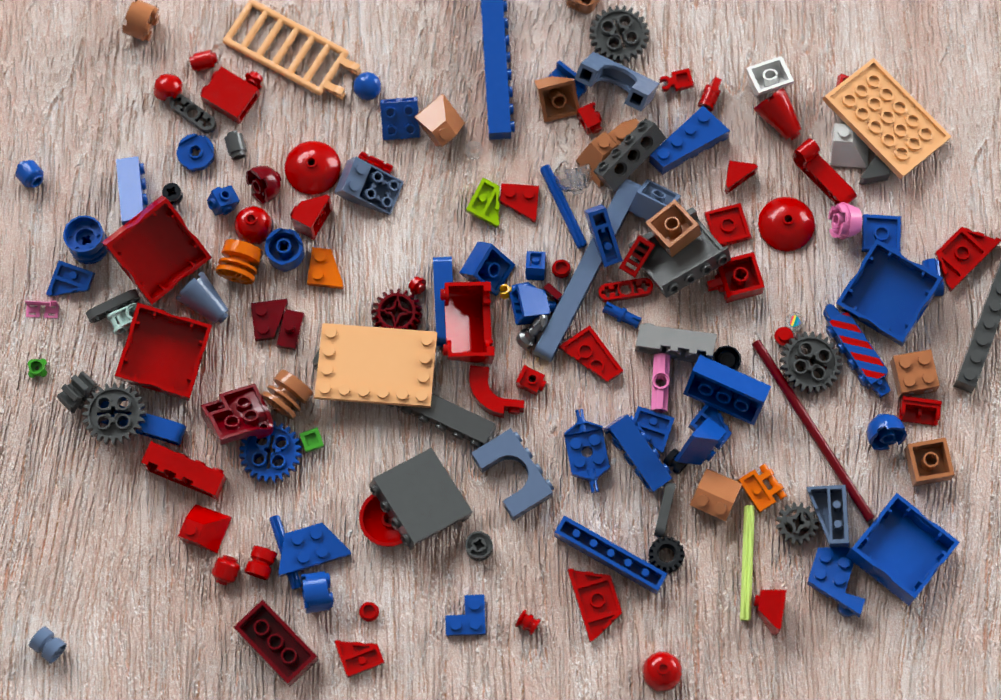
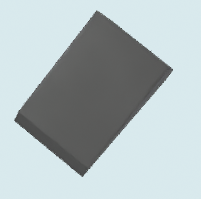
[859,155,890,185]

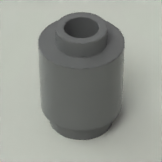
[224,131,247,160]

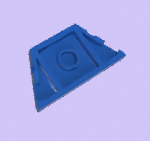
[278,523,351,577]

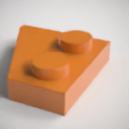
[307,247,344,289]

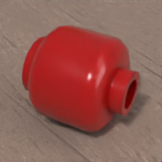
[212,555,240,586]

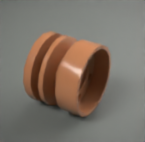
[261,369,313,420]

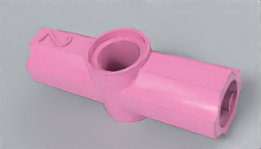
[651,353,670,413]

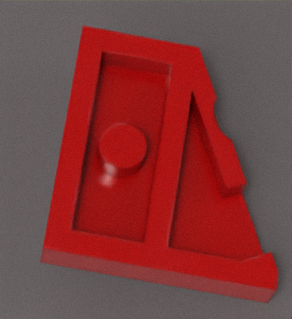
[500,183,539,223]

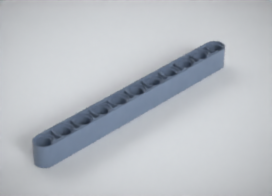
[533,179,642,363]

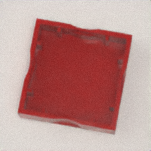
[101,196,212,304]
[115,303,212,401]

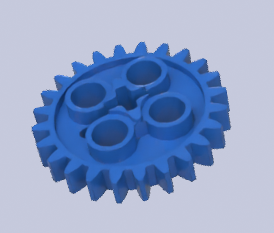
[239,421,302,484]

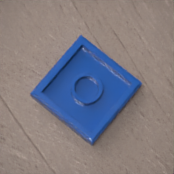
[861,214,901,252]

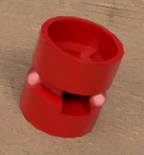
[244,545,277,580]

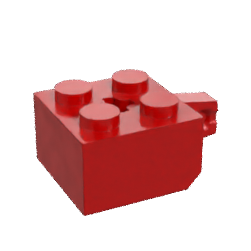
[706,252,765,303]

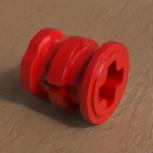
[515,610,541,635]

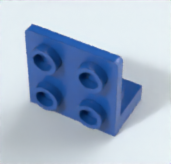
[380,97,420,140]

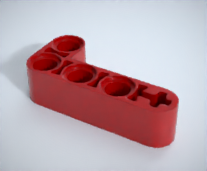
[793,138,857,205]

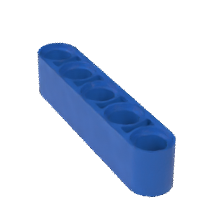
[433,256,453,347]
[97,401,186,445]

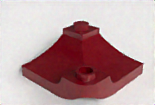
[201,383,273,445]

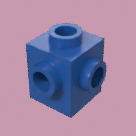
[207,185,240,216]

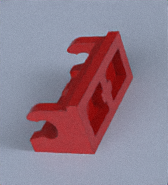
[899,396,942,426]

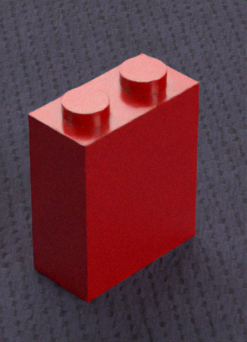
[200,66,260,125]

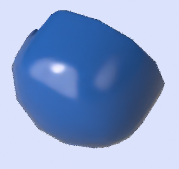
[353,72,381,101]

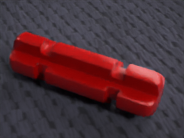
[358,152,393,174]

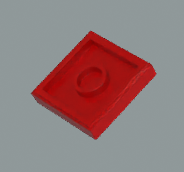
[704,203,751,247]

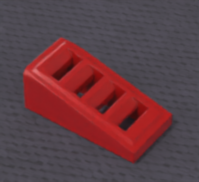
[619,235,655,278]

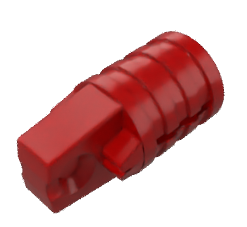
[697,77,722,112]

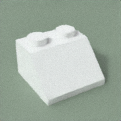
[746,56,794,96]

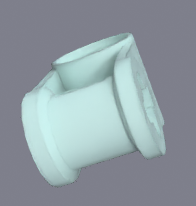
[107,303,137,335]

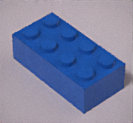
[683,355,771,425]

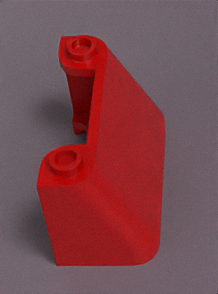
[440,282,495,364]

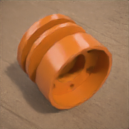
[215,239,263,285]

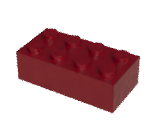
[234,599,319,687]

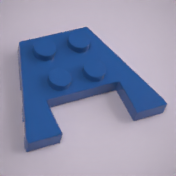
[807,547,865,617]

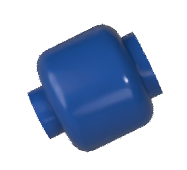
[15,160,44,188]

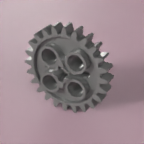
[589,5,649,64]
[779,331,842,394]
[82,382,147,446]

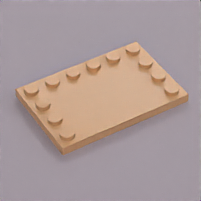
[822,58,952,179]
[314,323,438,408]

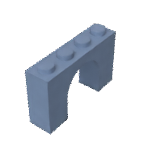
[574,52,660,111]
[471,428,554,521]

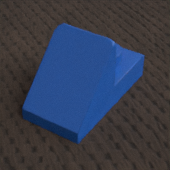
[525,251,546,281]

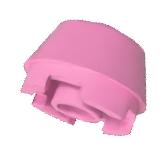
[828,202,862,240]

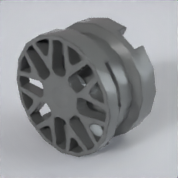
[465,531,493,561]

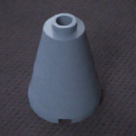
[176,272,229,324]

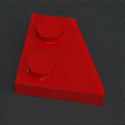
[334,640,385,678]

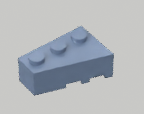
[806,485,850,547]

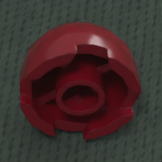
[246,165,281,204]

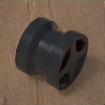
[162,183,183,206]

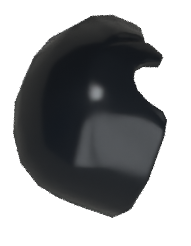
[712,345,742,371]

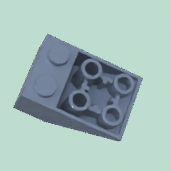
[334,157,404,215]

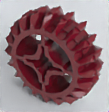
[371,288,423,330]

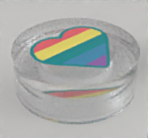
[785,312,805,332]

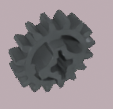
[776,502,819,545]

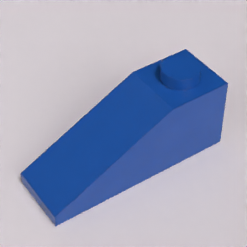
[584,204,622,267]

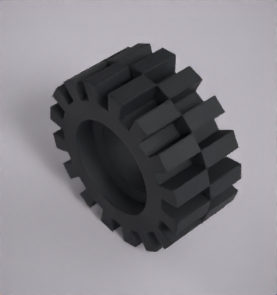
[649,536,685,574]

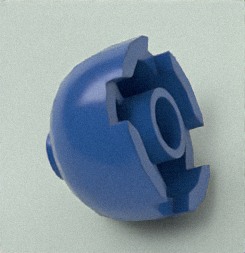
[866,414,907,450]

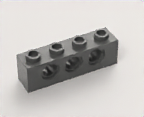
[593,118,666,191]

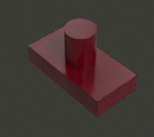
[276,309,304,351]

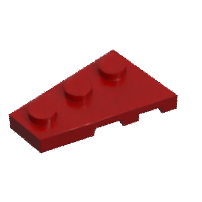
[558,325,623,383]

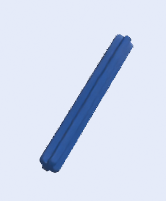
[540,165,587,249]

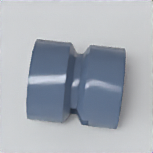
[28,626,67,664]

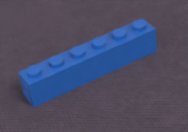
[554,515,667,595]

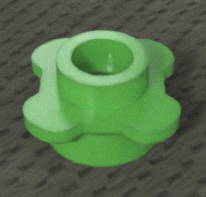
[28,359,47,378]

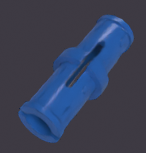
[602,301,642,329]

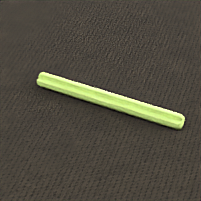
[740,505,755,621]

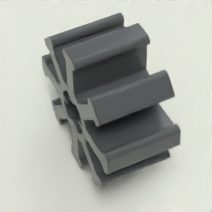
[57,371,99,413]

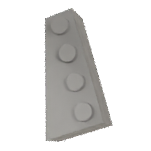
[635,323,717,363]

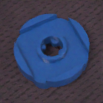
[177,134,215,172]

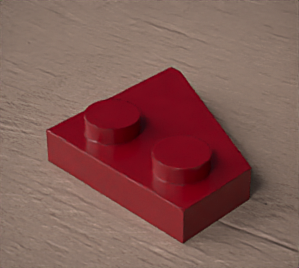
[251,298,288,341]

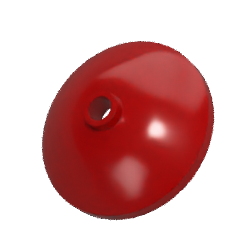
[285,141,341,195]
[758,197,815,252]
[359,494,403,547]

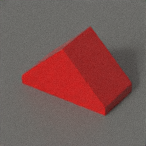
[724,160,758,194]

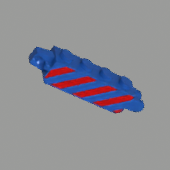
[823,304,891,398]

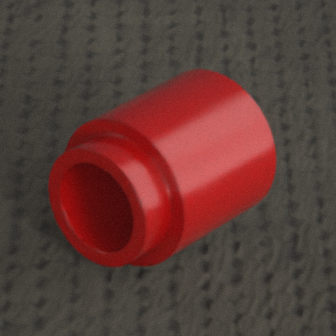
[189,49,218,72]

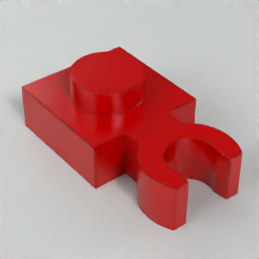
[659,68,694,92]

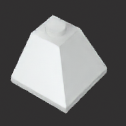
[830,123,869,169]

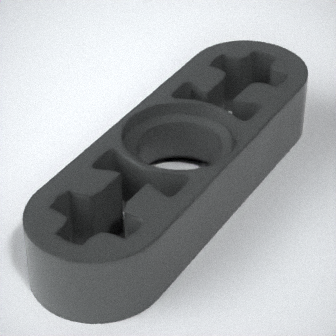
[169,94,216,133]
[86,289,140,323]
[654,482,676,538]

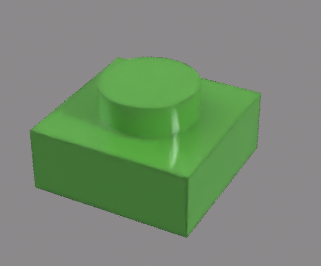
[300,427,324,453]

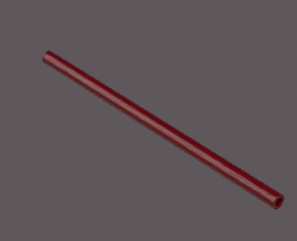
[752,339,875,522]

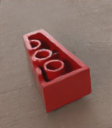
[141,441,227,499]

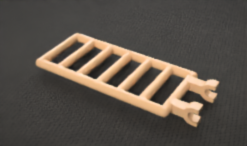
[223,0,362,100]

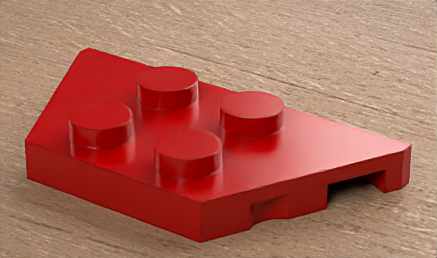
[935,227,1001,291]
[567,568,622,643]

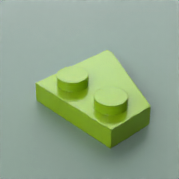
[465,178,499,228]

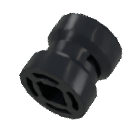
[663,448,688,475]

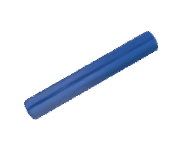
[269,515,302,590]

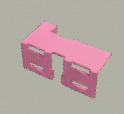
[25,301,59,318]

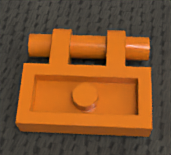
[738,464,787,513]

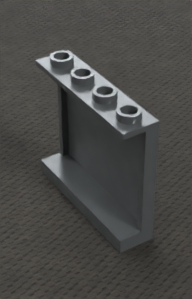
[628,207,731,298]
[369,448,473,550]

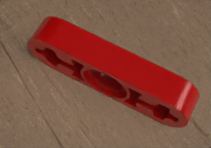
[598,278,653,303]

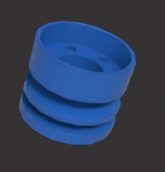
[63,215,108,264]

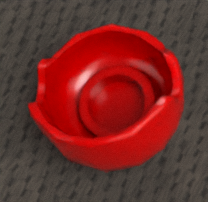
[154,74,183,101]

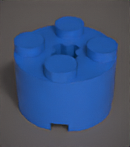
[265,228,305,272]
[300,571,334,614]

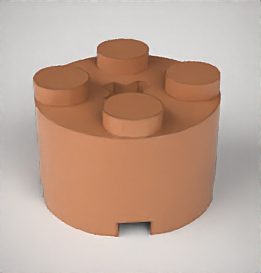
[122,0,160,42]

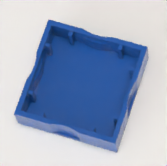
[836,239,943,346]
[846,493,960,606]

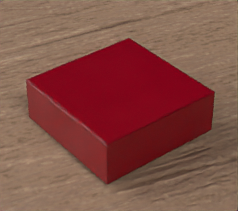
[543,283,562,305]

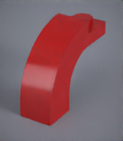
[469,365,525,418]

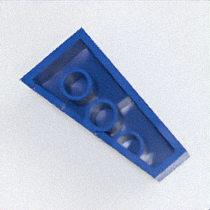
[649,106,730,175]
[602,414,672,492]

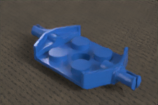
[564,409,610,493]

